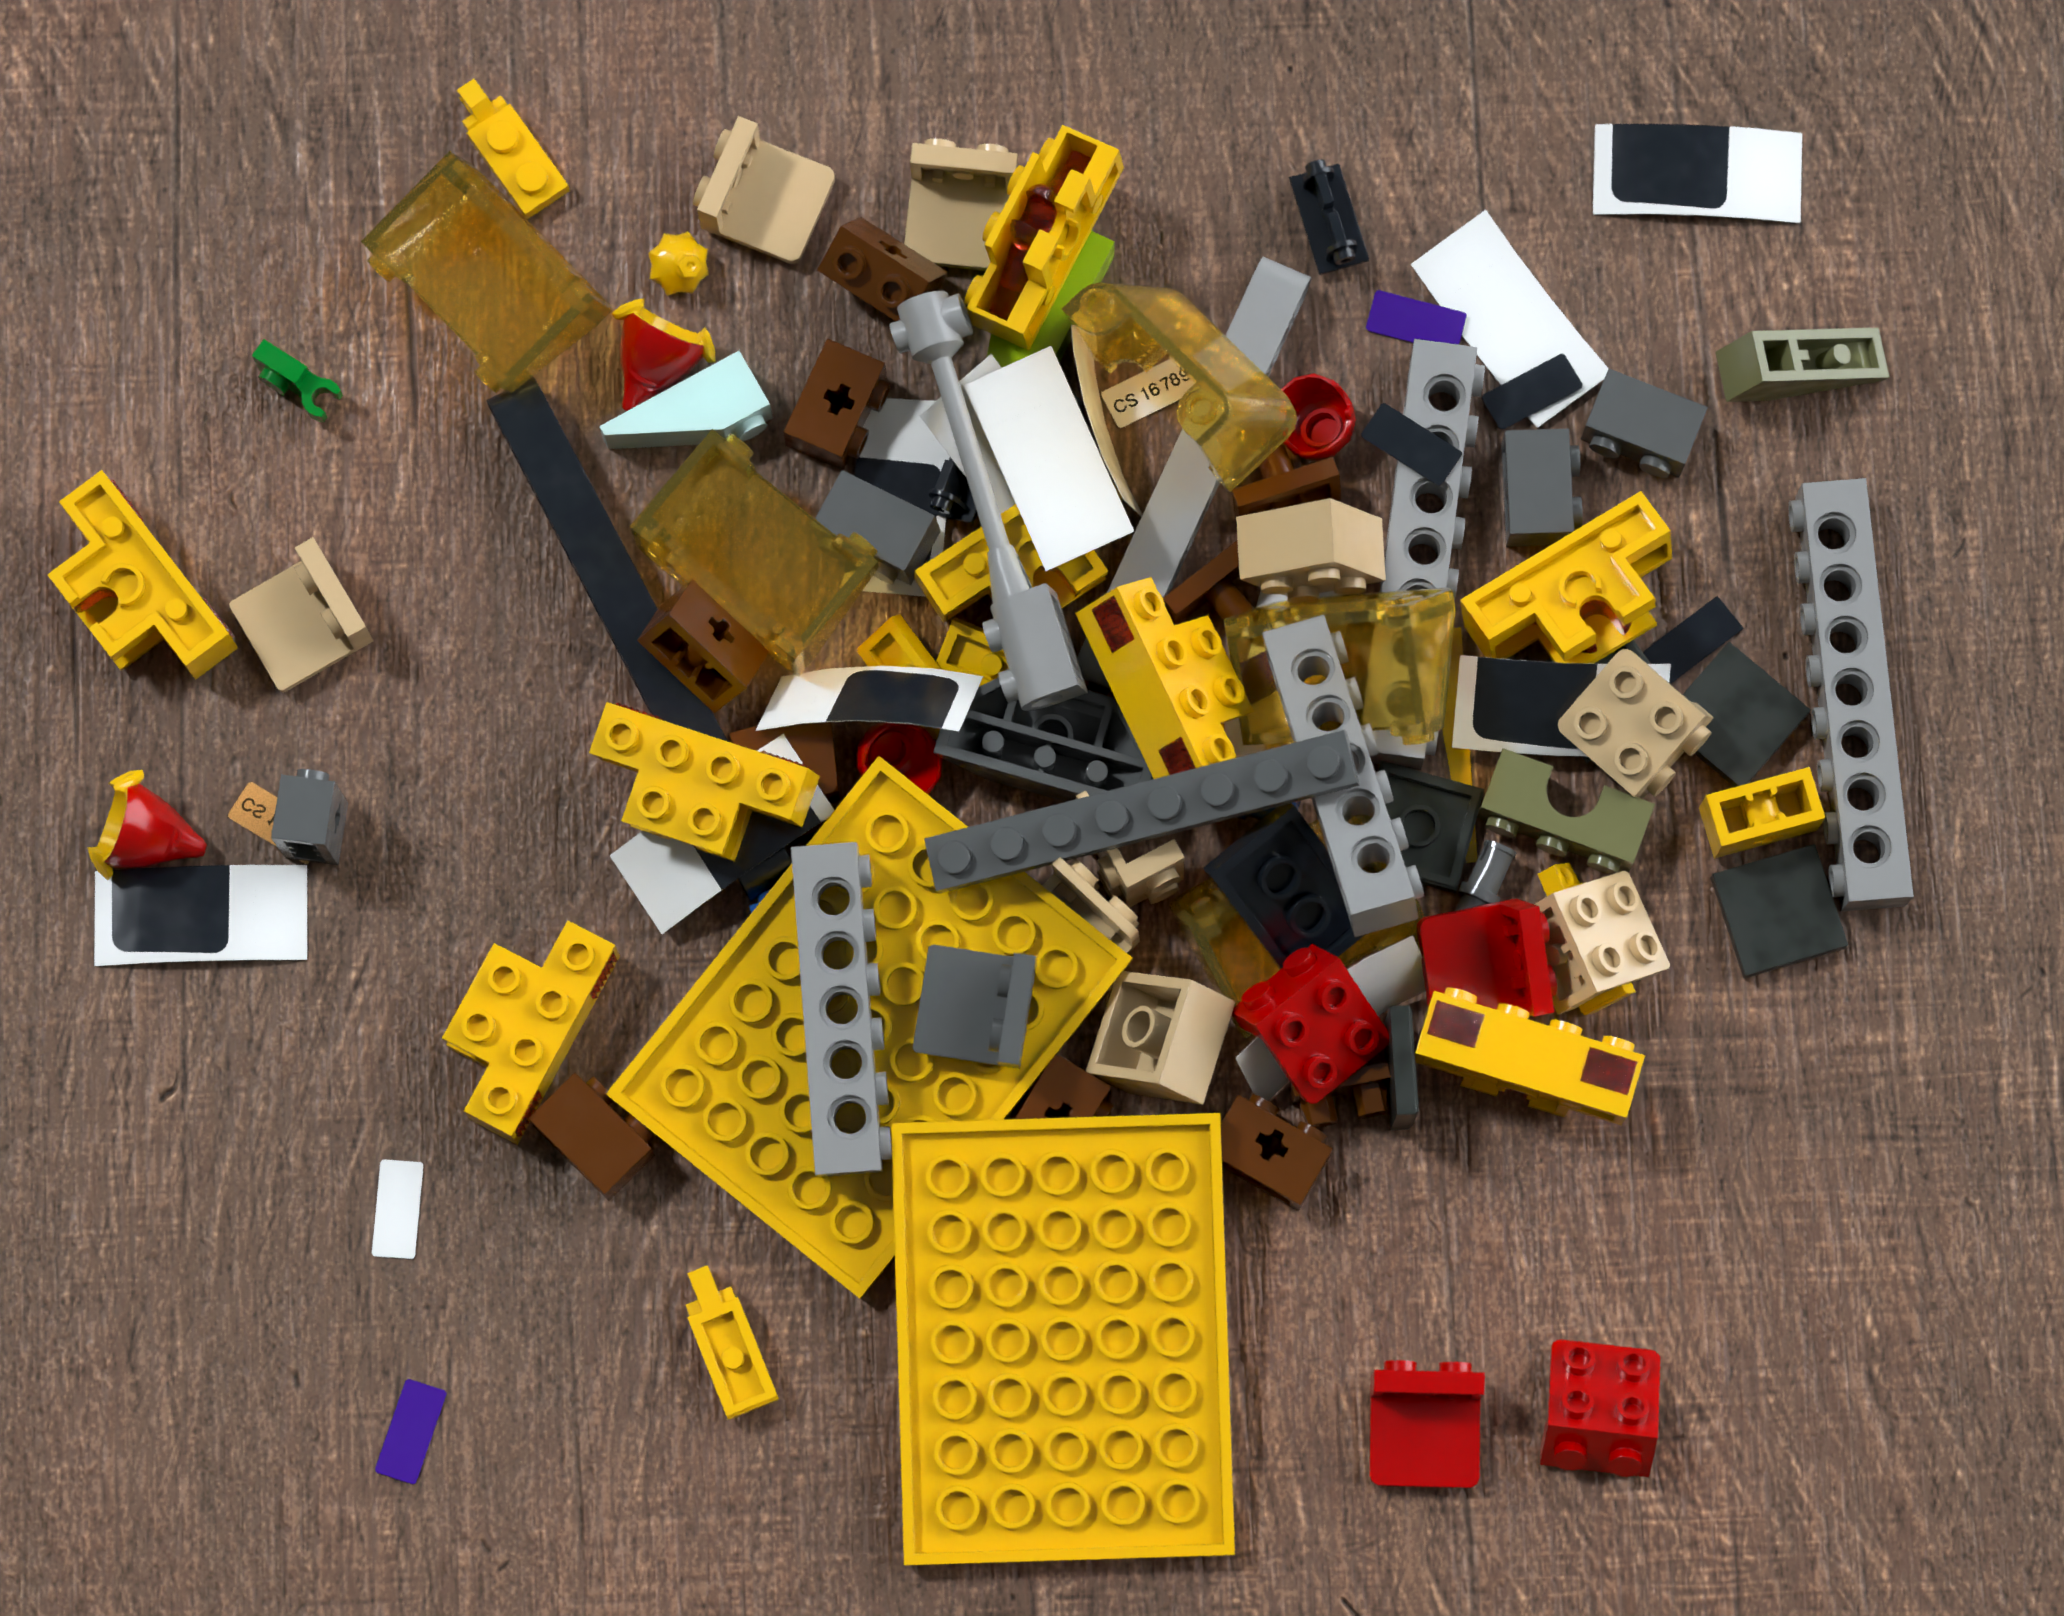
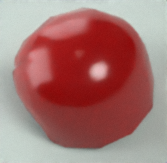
[1271,373,1356,461]
[858,722,943,795]

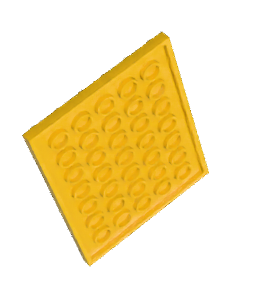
[606,756,1133,1299]
[891,1113,1235,1565]

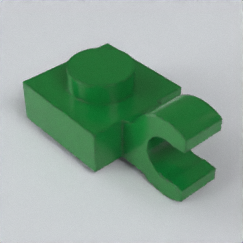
[252,339,343,422]

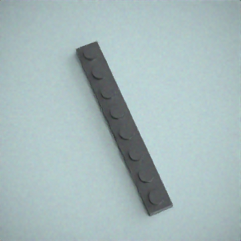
[924,730,1360,893]

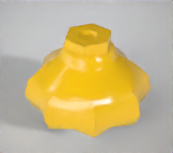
[648,231,709,296]

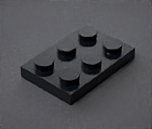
[1203,803,1364,970]

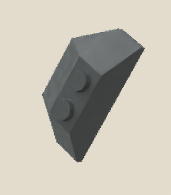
[933,677,1152,802]

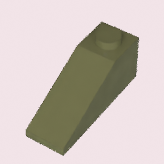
[1715,327,1889,402]

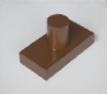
[1232,444,1341,518]
[1163,540,1255,629]

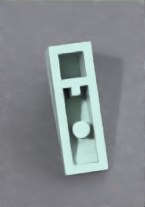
[599,351,773,449]

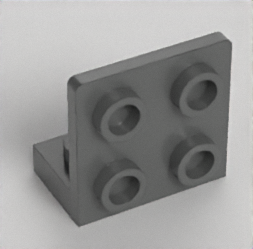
[913,945,1037,1069]

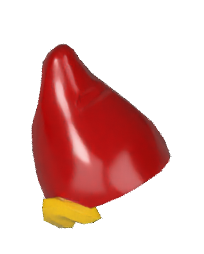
[611,298,715,411]
[87,770,207,881]

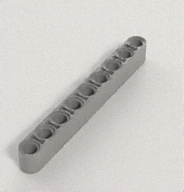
[1077,257,1312,692]

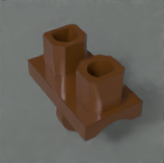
[1289,1062,1391,1129]

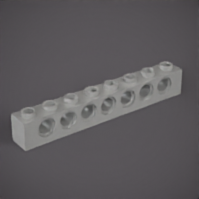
[1362,339,1485,770]
[1788,478,1914,912]

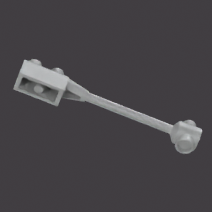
[890,291,1088,711]

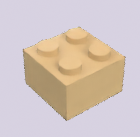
[1236,498,1386,604]
[1086,971,1236,1105]

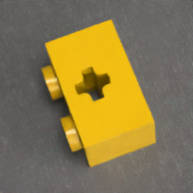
[1699,767,1825,859]

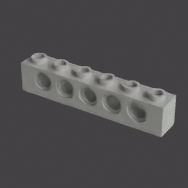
[1262,615,1424,937]
[791,842,892,1177]

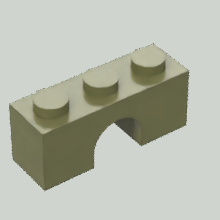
[1477,748,1655,875]

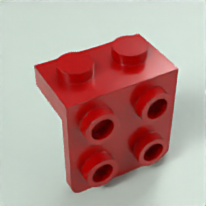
[1417,898,1557,1024]
[1232,944,1389,1104]
[1540,1339,1661,1478]
[1369,1360,1485,1488]

